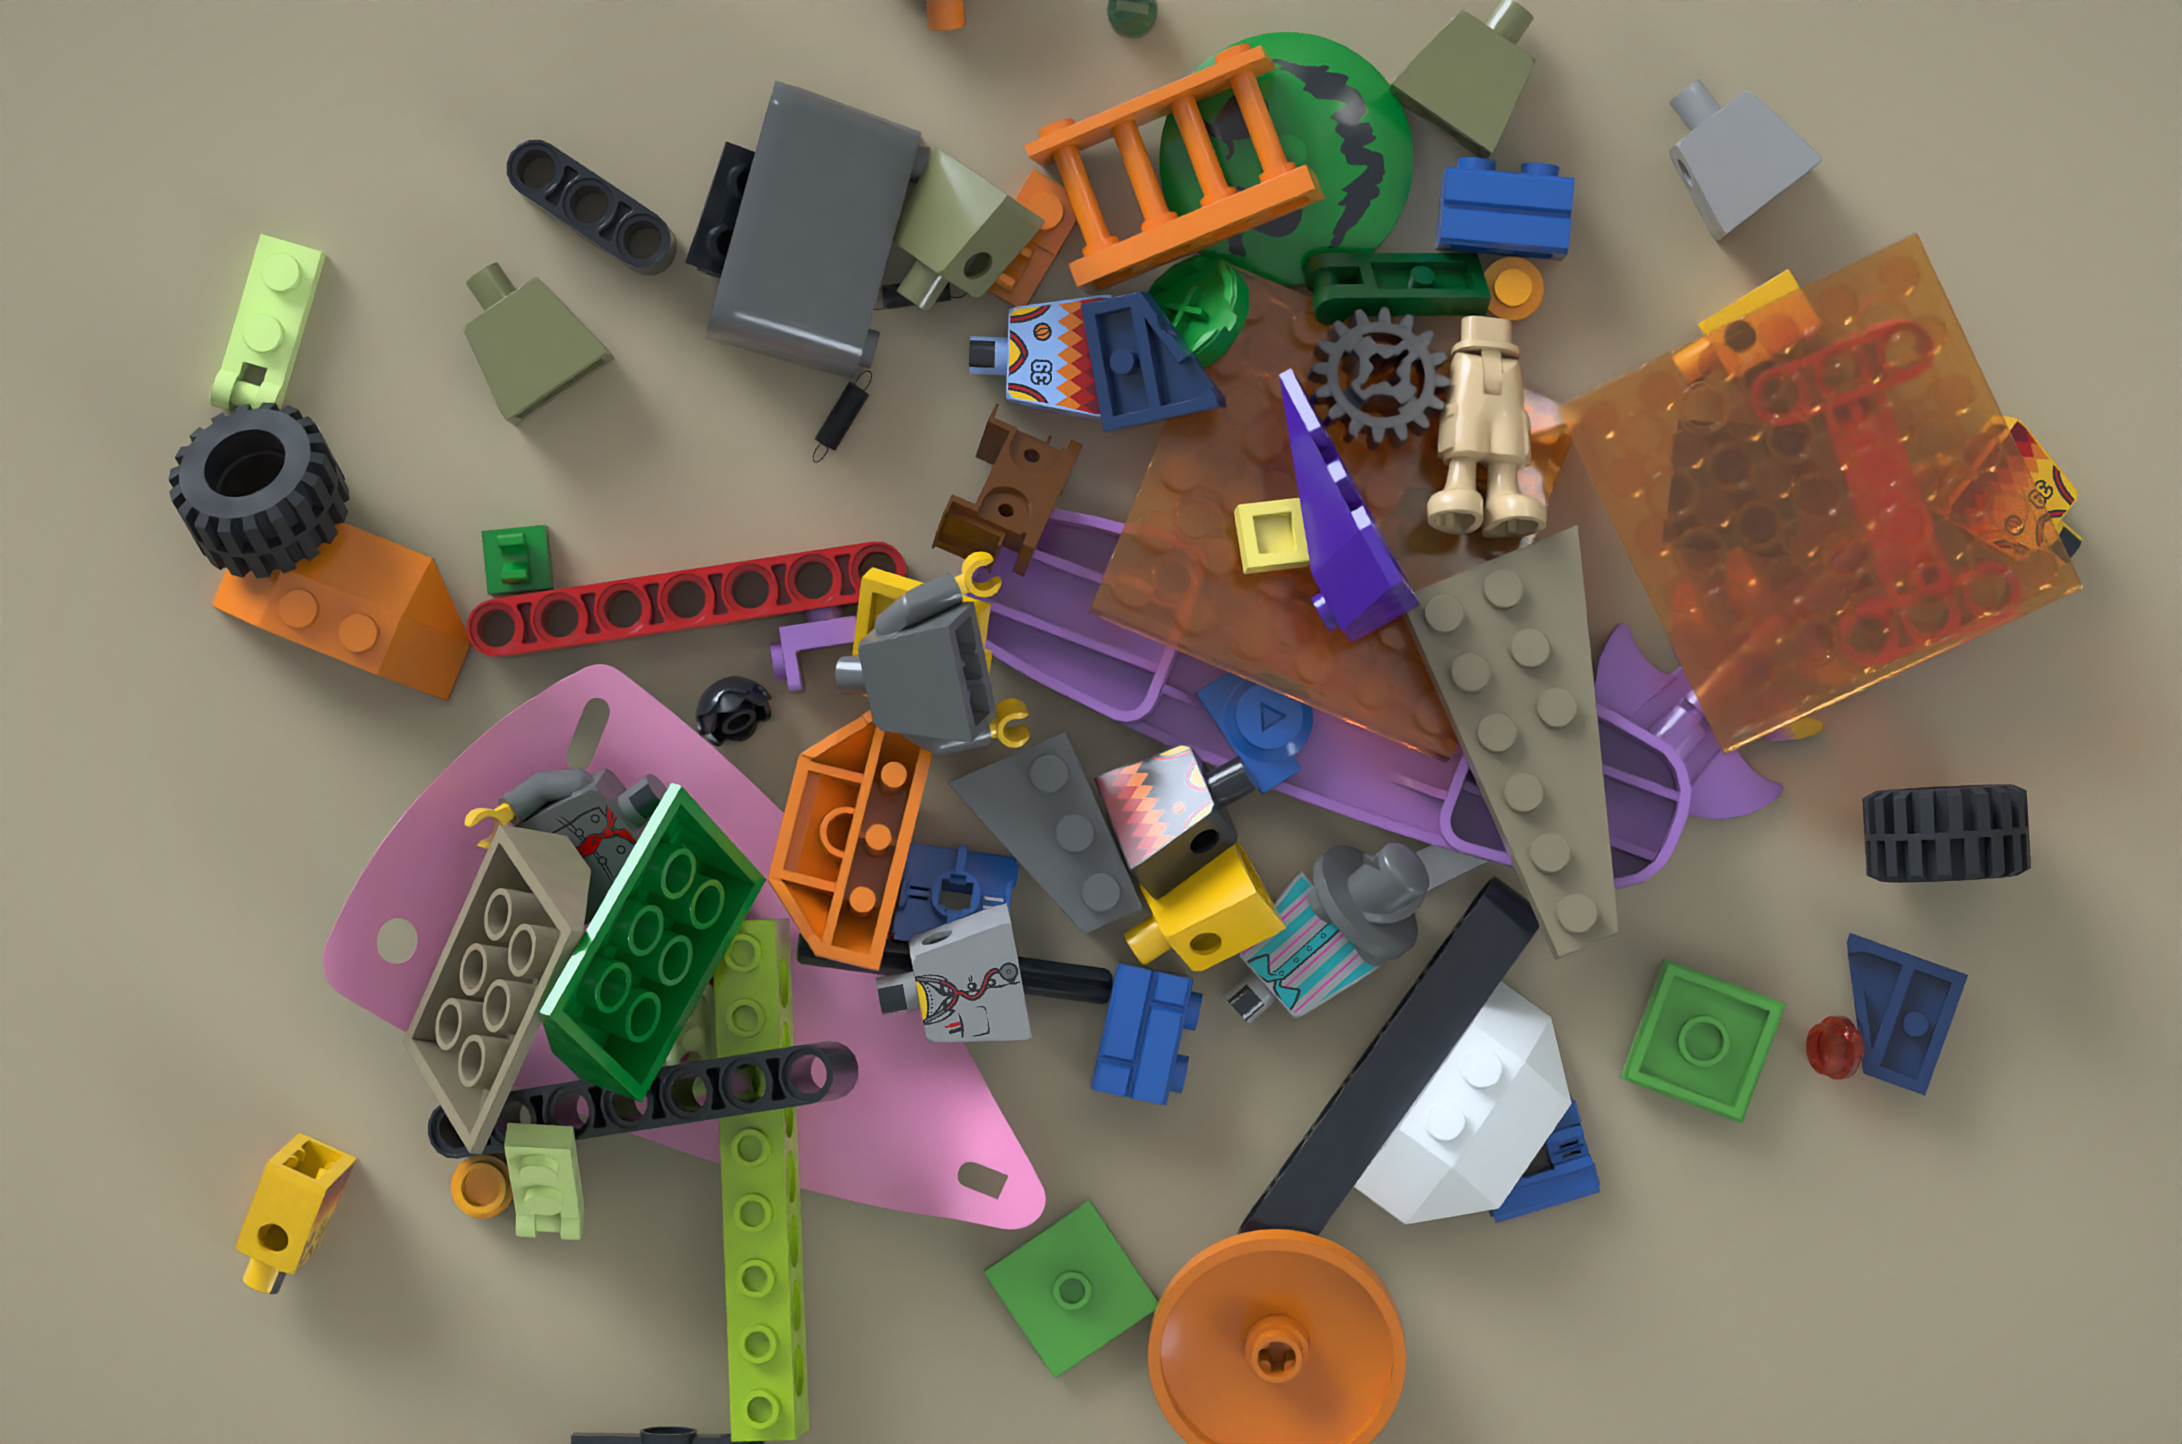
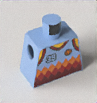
[969,295,1112,422]

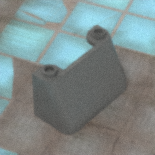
[706,80,930,380]

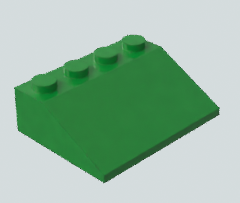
[539,783,767,1103]

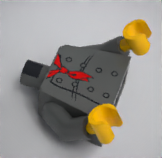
[835,551,1030,756]
[465,768,667,944]

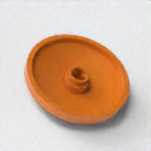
[1148,1229,1406,1444]

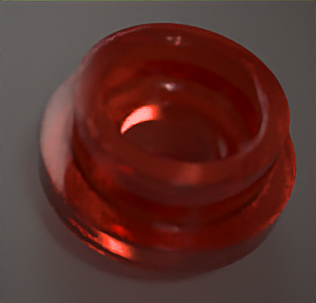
[1806,1015,1864,1080]

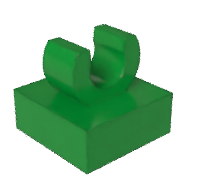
[481,525,554,596]

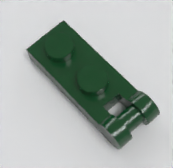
[1302,253,1491,326]

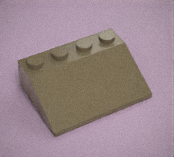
[403,824,591,1155]

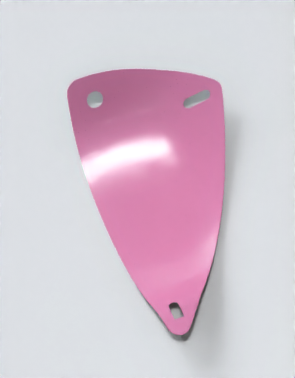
[322,664,1046,1230]

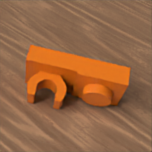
[986,169,1078,307]

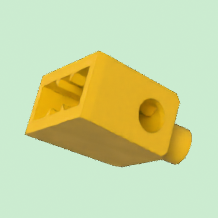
[1124,841,1286,972]

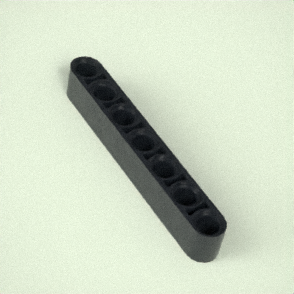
[1237,875,1540,1236]
[428,1041,859,1159]

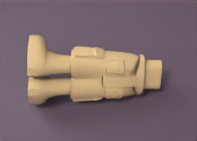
[1427,316,1547,539]

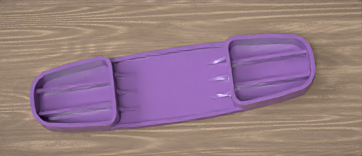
[960,508,1692,889]

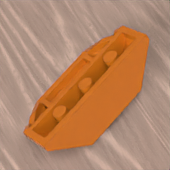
[212,522,472,701]
[767,710,932,971]

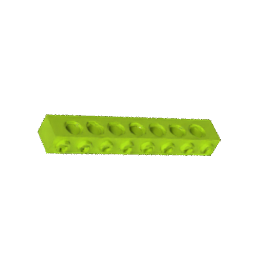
[713,918,809,1442]

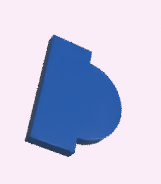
[1195,667,1313,795]

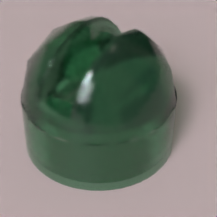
[1107,0,1158,39]

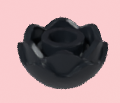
[696,676,772,747]

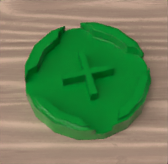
[1148,255,1250,369]

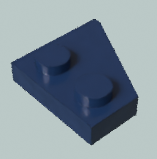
[1081,291,1227,432]
[1846,933,1968,1096]

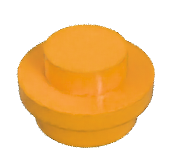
[1484,257,1544,321]
[451,1154,513,1219]

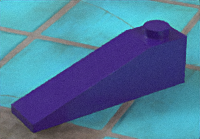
[1279,368,1421,642]

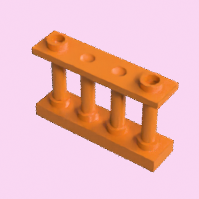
[1024,44,1325,295]

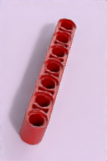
[466,541,908,659]

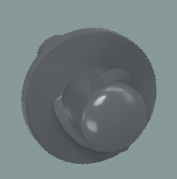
[1308,843,1430,966]

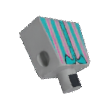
[1224,871,1384,1024]

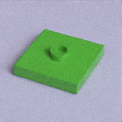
[1619,958,1786,1124]
[984,1199,1159,1378]

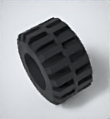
[169,402,350,578]
[1862,784,2031,883]

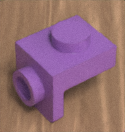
[770,606,857,692]

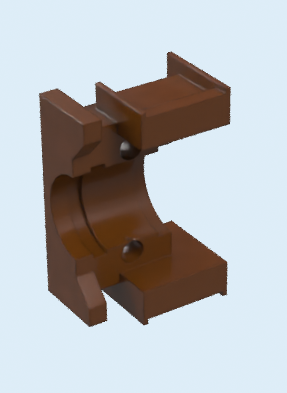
[931,403,1083,577]

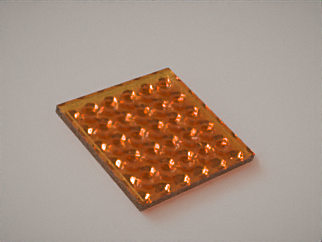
[1556,232,2083,755]
[1088,264,1583,763]

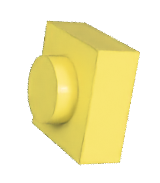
[1234,498,1310,574]

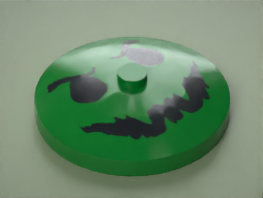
[1159,32,1414,289]

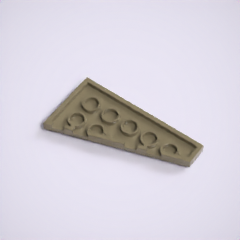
[1403,525,1619,960]

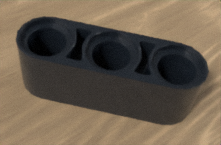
[507,140,677,275]

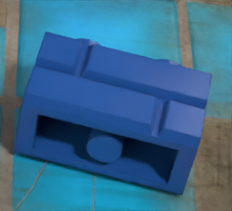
[1435,157,1574,261]
[1091,961,1203,1105]

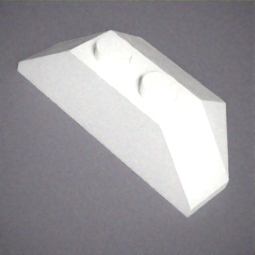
[1353,981,1572,1225]

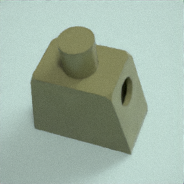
[1389,0,1536,159]
[893,147,1045,312]
[463,262,614,426]

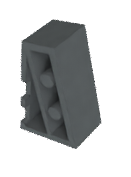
[948,731,1143,934]

